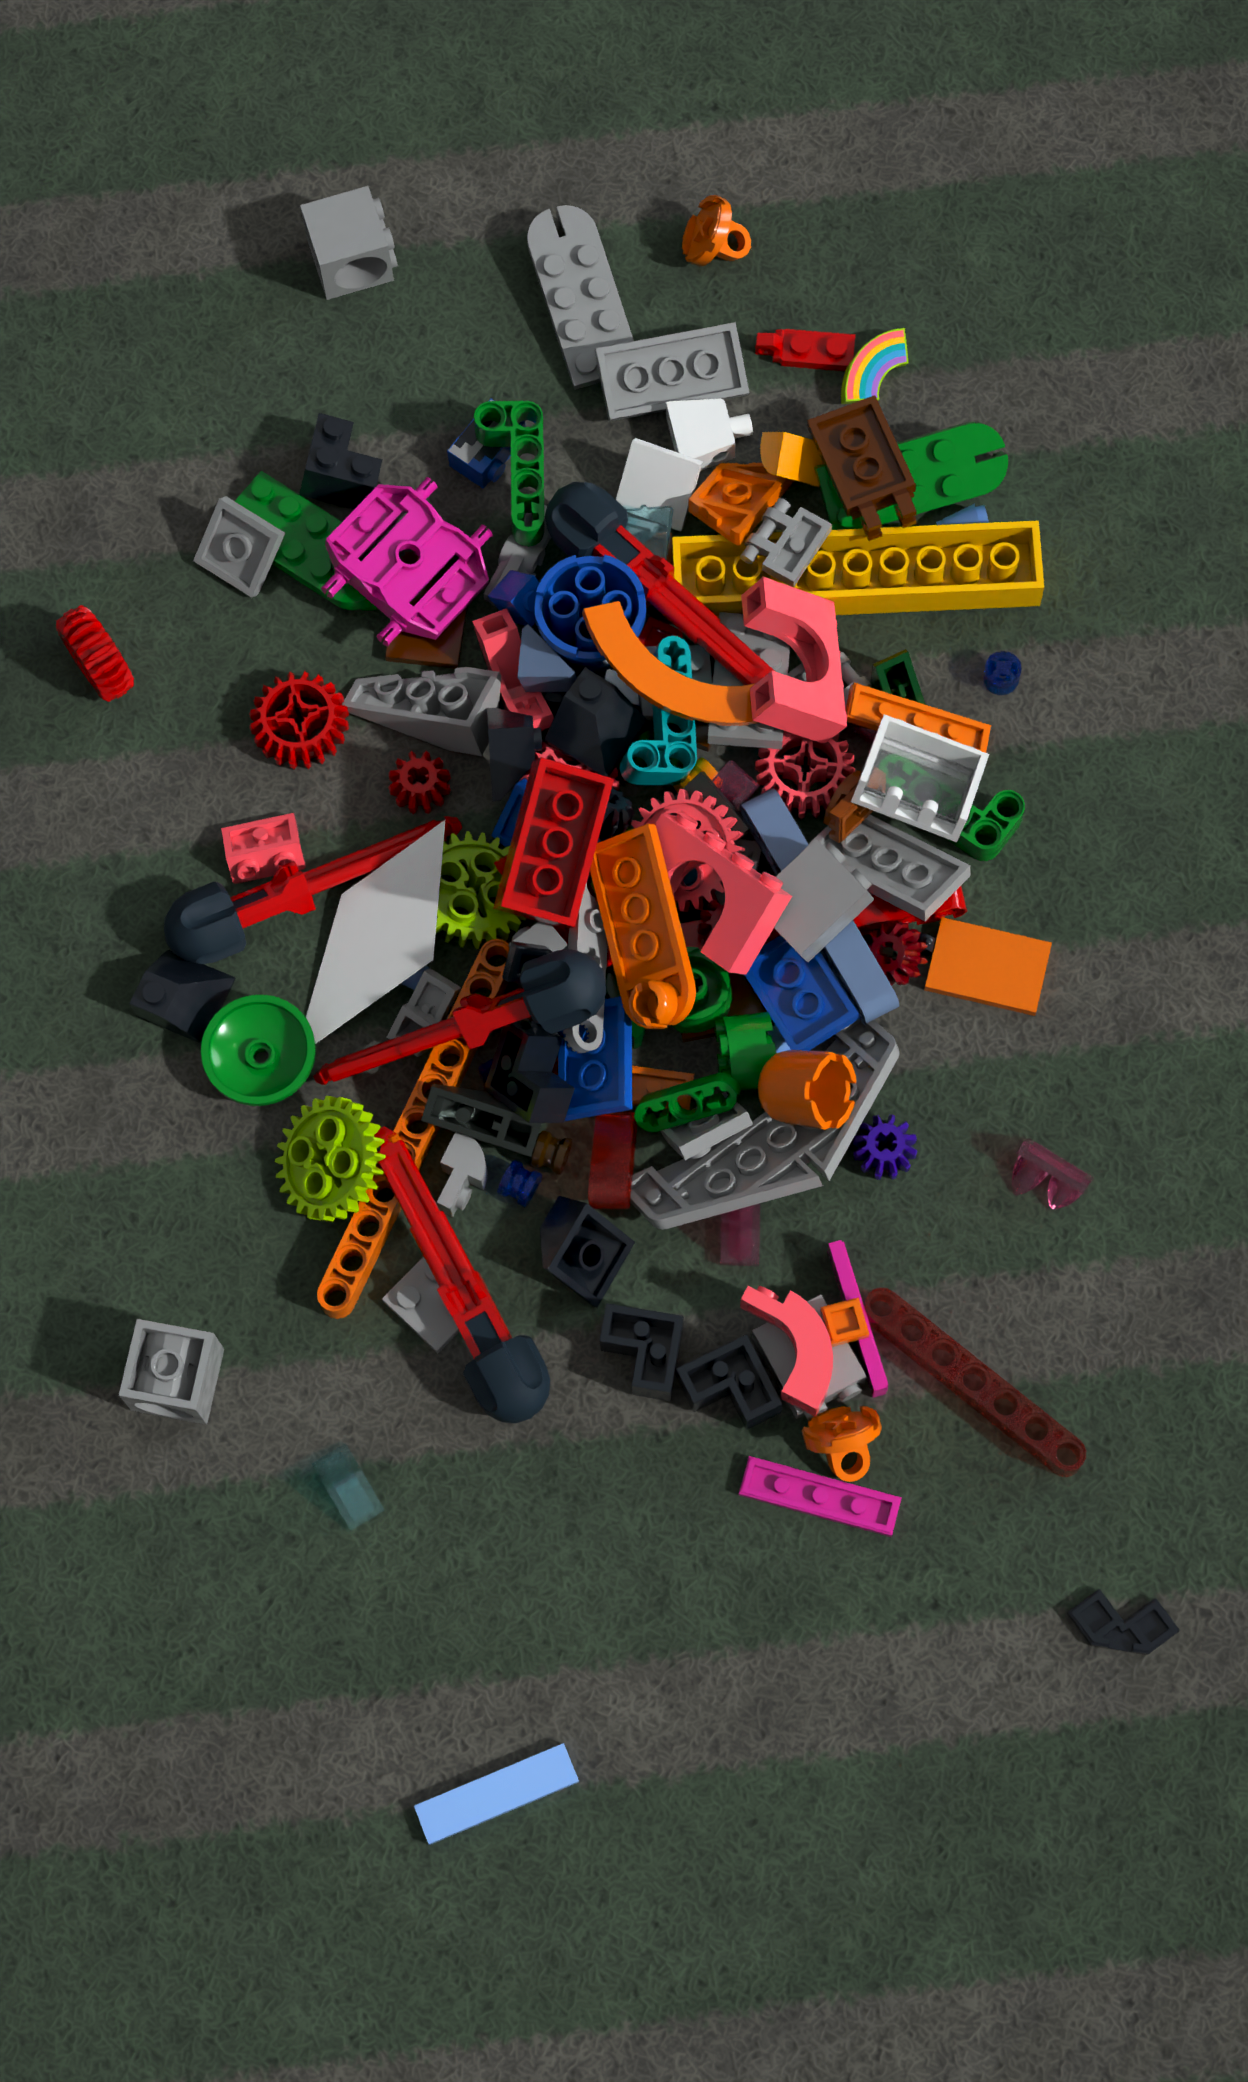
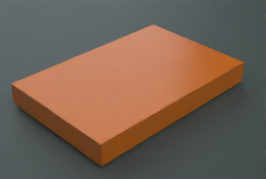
[924,917,1052,1016]

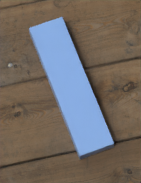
[414,1743,579,1845]

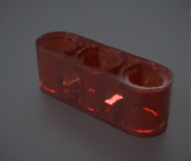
[588,1112,637,1209]

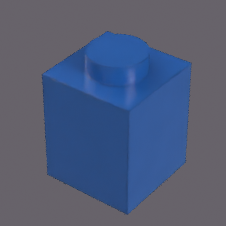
[488,570,540,627]

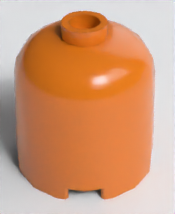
[758,1050,856,1130]

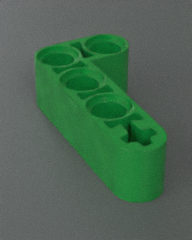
[474,401,545,547]
[878,755,1025,861]

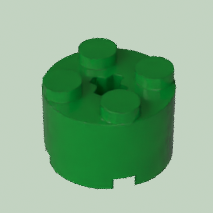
[671,947,732,1033]
[714,1012,776,1092]

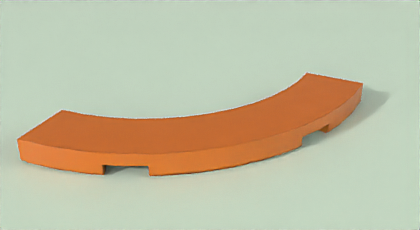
[582,601,759,726]

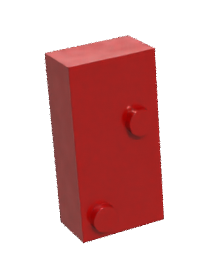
[493,757,614,929]

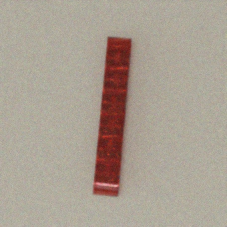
[864,1287,1086,1477]

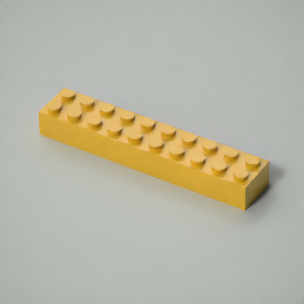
[672,521,1044,618]

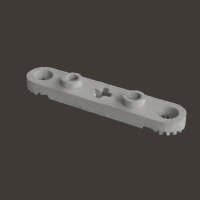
[563,872,608,1053]

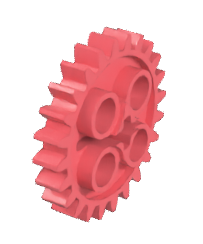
[631,789,745,912]

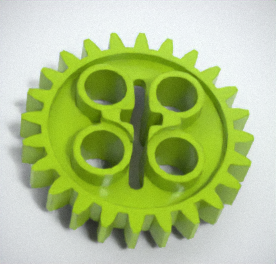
[436,831,526,949]
[275,1096,386,1222]

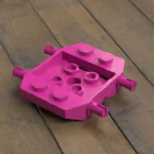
[321,477,493,646]

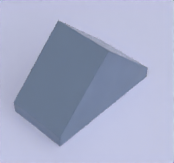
[517,624,577,692]

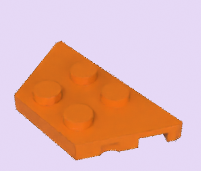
[688,463,794,546]

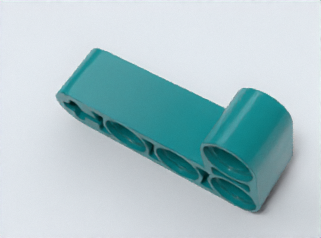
[619,636,697,786]

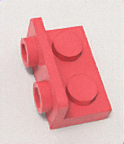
[221,813,306,884]

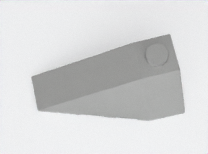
[342,667,501,756]

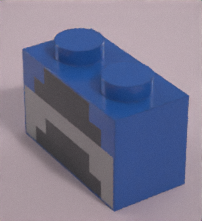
[447,398,526,489]

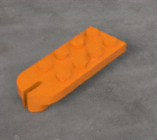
[590,823,696,1029]

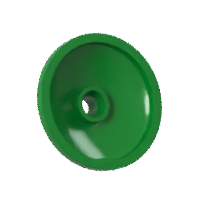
[201,995,316,1106]

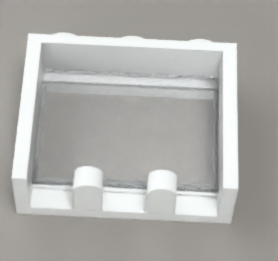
[851,714,989,842]

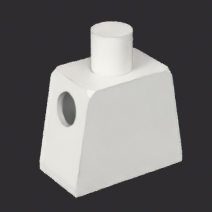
[666,398,753,471]

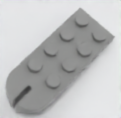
[527,205,634,390]

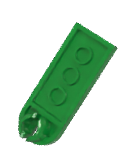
[814,422,1008,530]
[235,471,378,611]

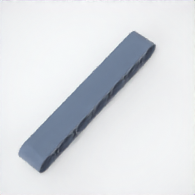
[739,788,899,1024]

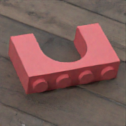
[741,577,847,744]
[655,812,792,975]

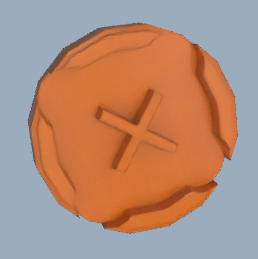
[682,195,751,266]
[802,1406,882,1482]

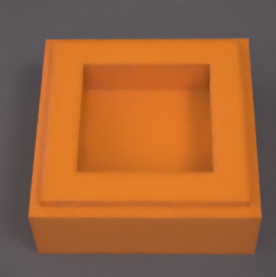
[820,1297,869,1347]

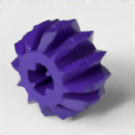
[853,1114,918,1180]

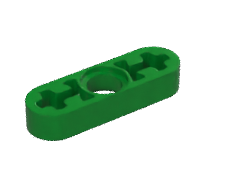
[634,1073,741,1132]

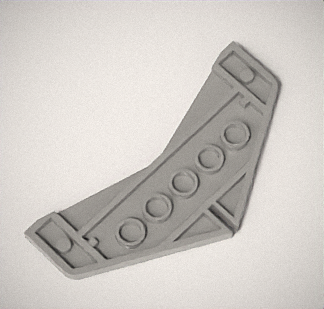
[619,1019,900,1230]

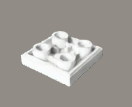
[616,438,703,531]

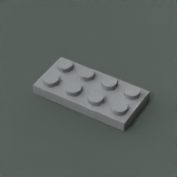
[595,322,749,421]
[708,612,790,749]
[809,815,971,921]

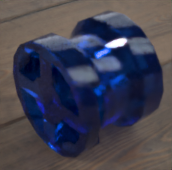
[983,651,1022,695]
[497,1160,543,1208]

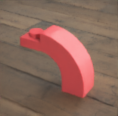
[472,608,554,731]
[740,1286,833,1417]

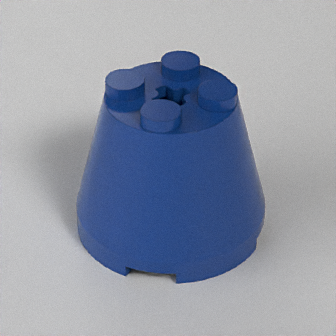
[534,554,646,675]

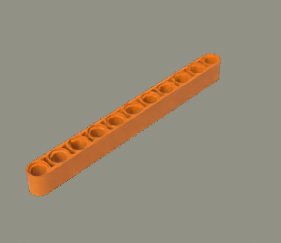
[317,939,509,1319]

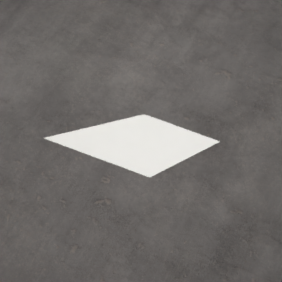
[306,820,445,1044]

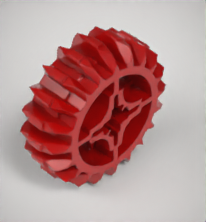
[56,605,134,702]
[249,671,349,770]

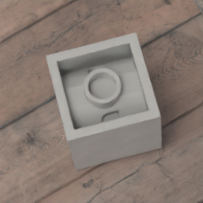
[300,186,398,300]
[119,1319,224,1425]

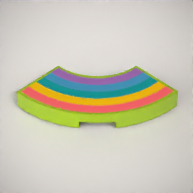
[841,328,908,404]

